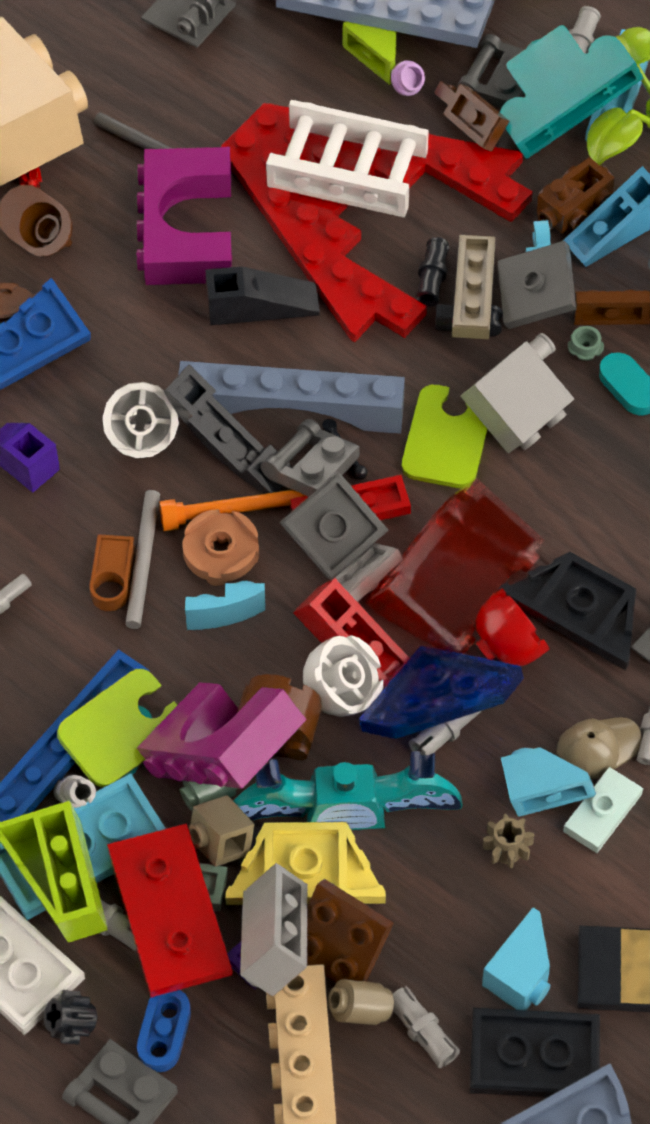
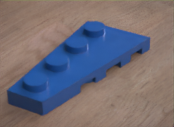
[0,278,91,390]

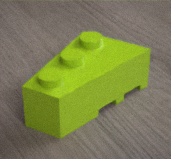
[0,800,108,943]

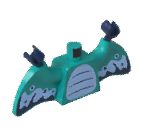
[234,751,463,830]

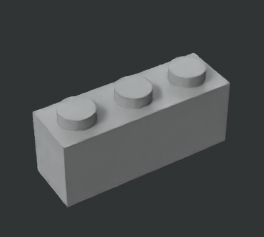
[240,863,307,996]

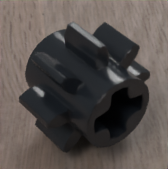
[44,990,97,1045]

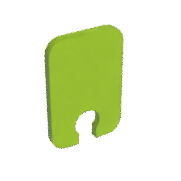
[402,385,488,488]
[57,669,177,787]

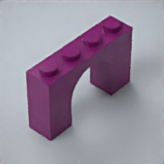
[137,147,232,285]
[137,682,306,789]

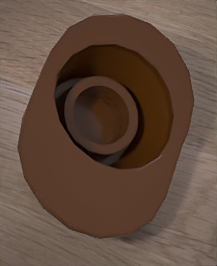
[0,185,73,257]

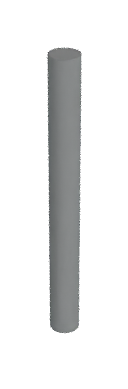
[125,490,160,629]

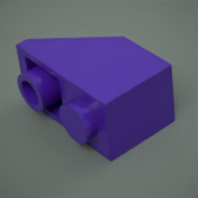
[0,423,60,493]

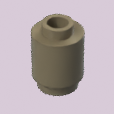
[328,979,394,1025]

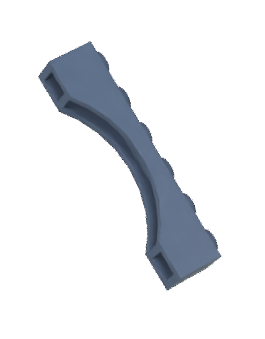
[178,361,405,434]

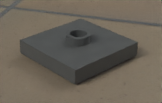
[497,240,576,329]
[279,472,389,581]

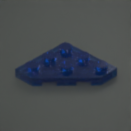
[358,646,524,739]

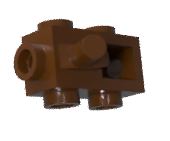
[537,157,615,233]

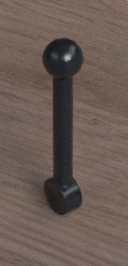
[322,419,368,480]

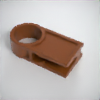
[89,534,135,611]

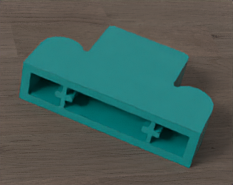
[500,25,644,159]

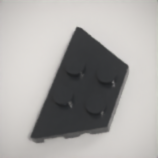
[498,552,636,670]

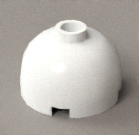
[103,382,179,458]
[303,635,383,717]

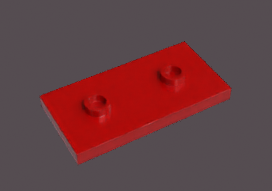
[107,823,232,997]

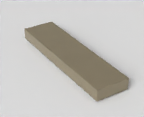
[452,235,495,339]

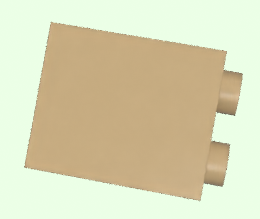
[0,17,88,186]

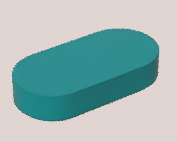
[599,352,650,415]

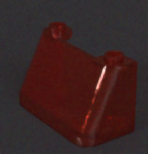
[365,478,545,656]

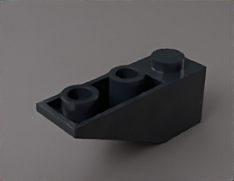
[205,266,320,326]

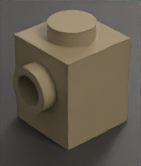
[189,795,254,867]

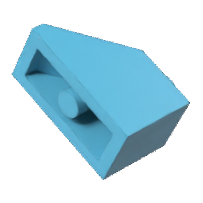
[501,747,596,817]
[482,907,551,1010]

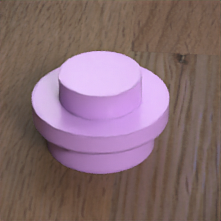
[391,60,425,96]

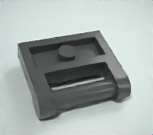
[457,34,525,108]
[261,419,360,497]
[62,1039,178,1124]

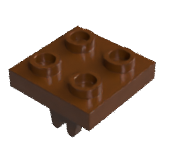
[307,879,394,983]

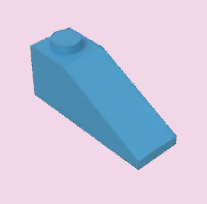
[563,166,650,267]

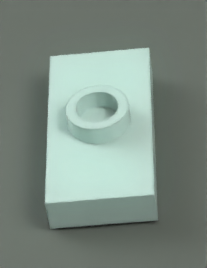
[563,767,643,853]

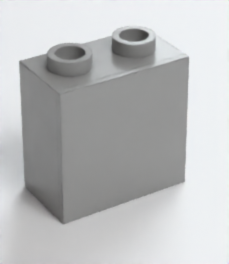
[461,341,574,453]

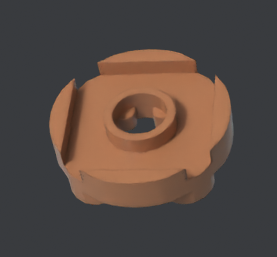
[182,509,259,586]

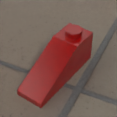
[293,578,415,691]

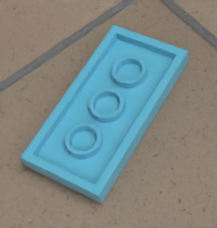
[0,774,166,920]

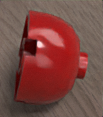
[475,588,550,667]

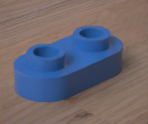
[137,990,191,1072]

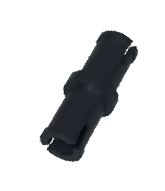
[416,237,450,307]

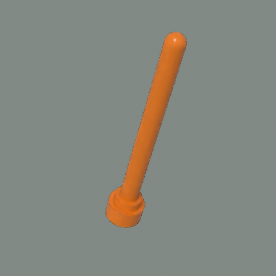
[159,490,305,531]

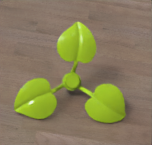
[587,27,650,165]

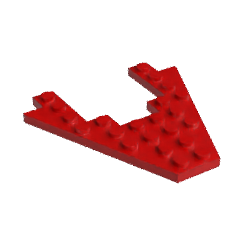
[221,103,533,342]

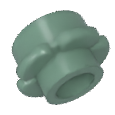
[567,326,604,361]

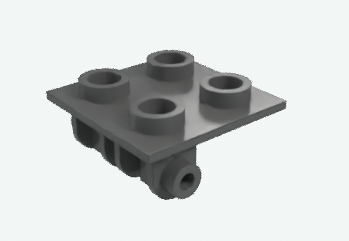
[141,0,236,48]

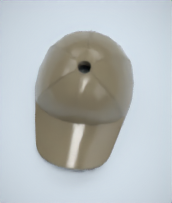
[556,717,642,779]

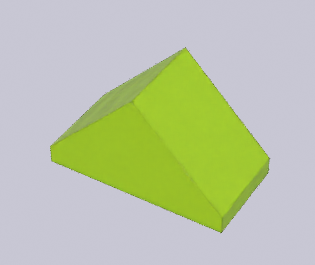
[343,22,396,85]

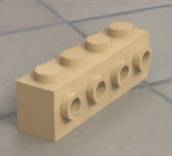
[266,965,336,1124]

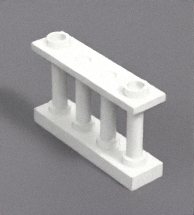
[266,100,428,218]

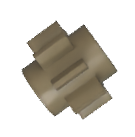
[482,814,534,868]

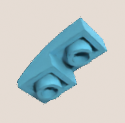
[185,581,266,630]

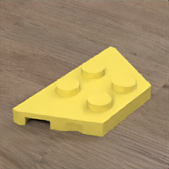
[226,822,386,905]

